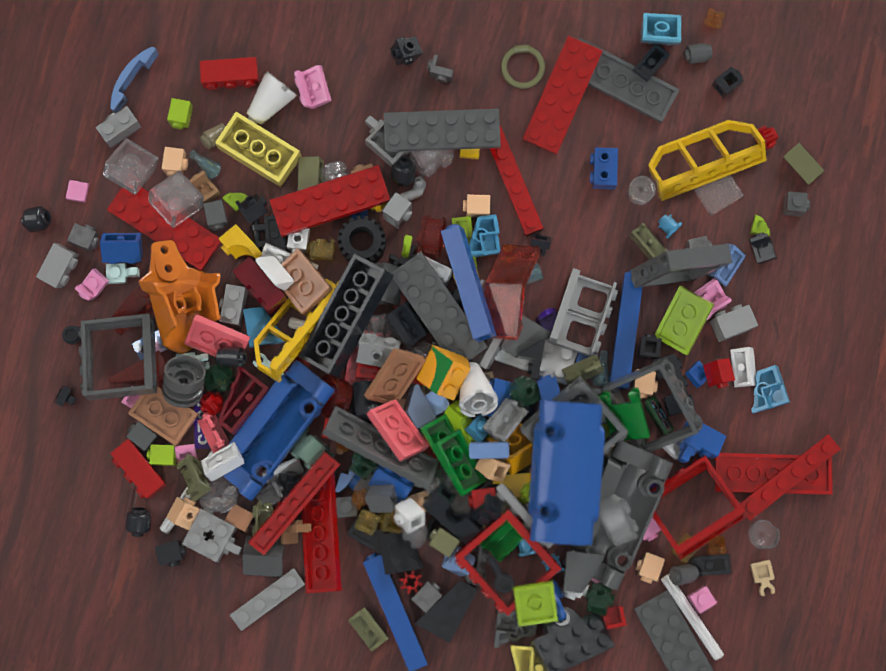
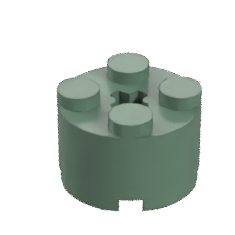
[290,429,335,470]

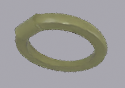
[501,45,545,89]

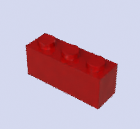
[200,57,259,90]
[110,439,168,499]

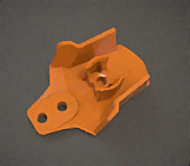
[138,240,221,354]

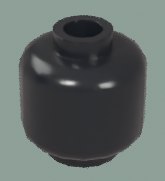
[391,157,416,186]
[21,206,51,232]
[125,507,151,537]

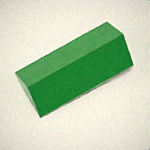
[419,414,486,497]

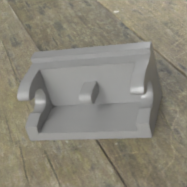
[482,398,528,442]

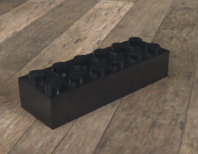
[299,254,394,378]

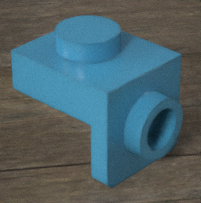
[465,414,488,442]

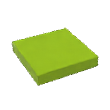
[513,581,558,627]

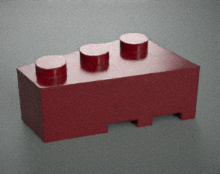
[232,257,287,317]
[218,367,270,436]

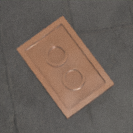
[281,248,333,315]
[364,348,426,404]
[128,387,199,446]

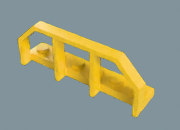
[648,120,767,201]
[254,279,340,383]

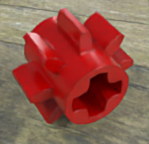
[755,125,778,150]
[200,391,224,415]
[399,570,423,594]

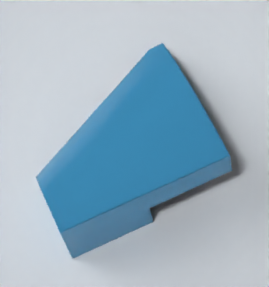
[469,214,501,257]
[243,308,285,348]
[751,365,790,414]

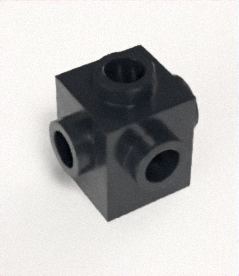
[390,36,423,66]

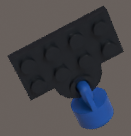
[530,580,615,671]

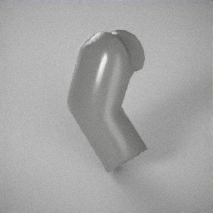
[403,177,426,200]

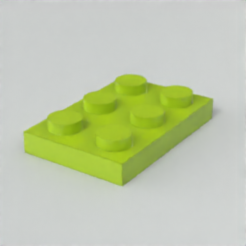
[655,286,715,355]

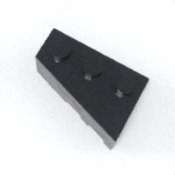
[415,581,478,643]

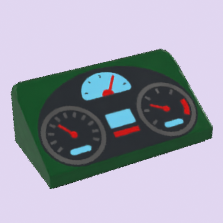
[643,397,674,436]

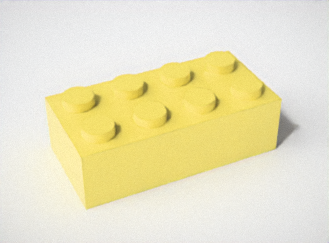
[215,112,302,187]

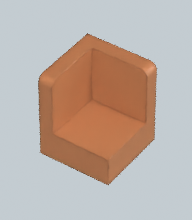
[225,504,253,532]

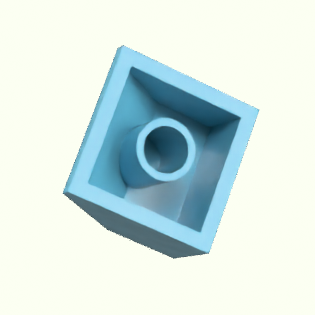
[641,13,681,45]

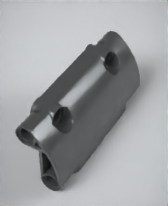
[563,441,673,590]

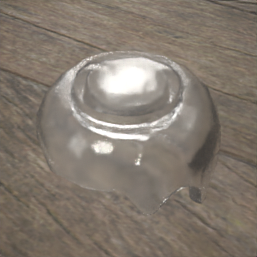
[748,520,780,550]
[400,524,429,548]

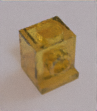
[306,239,336,262]
[354,509,381,536]

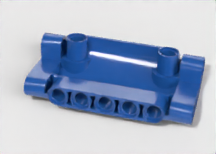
[223,360,335,501]
[528,400,605,545]

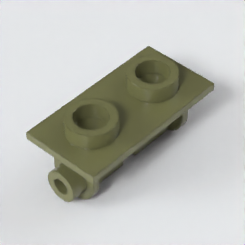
[561,354,604,385]
[252,499,273,535]

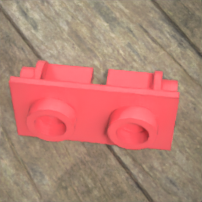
[197,412,230,454]

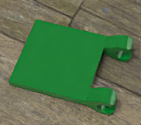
[599,387,650,441]

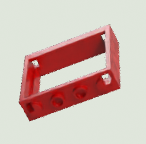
[649,456,747,560]
[455,507,561,616]

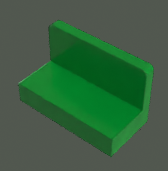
[480,520,524,562]

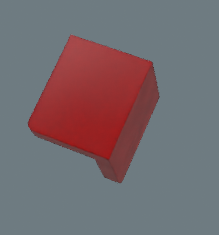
[601,606,627,629]

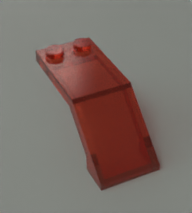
[484,244,540,340]

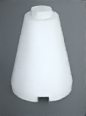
[247,72,297,125]
[459,362,498,417]

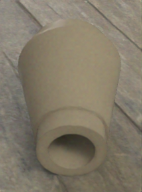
[199,123,226,149]

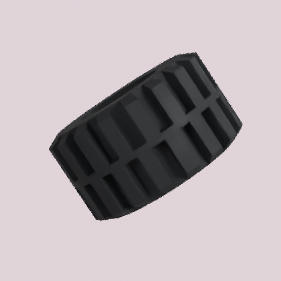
[338,216,386,263]

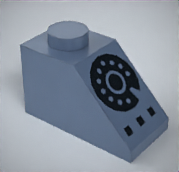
[404,384,436,428]

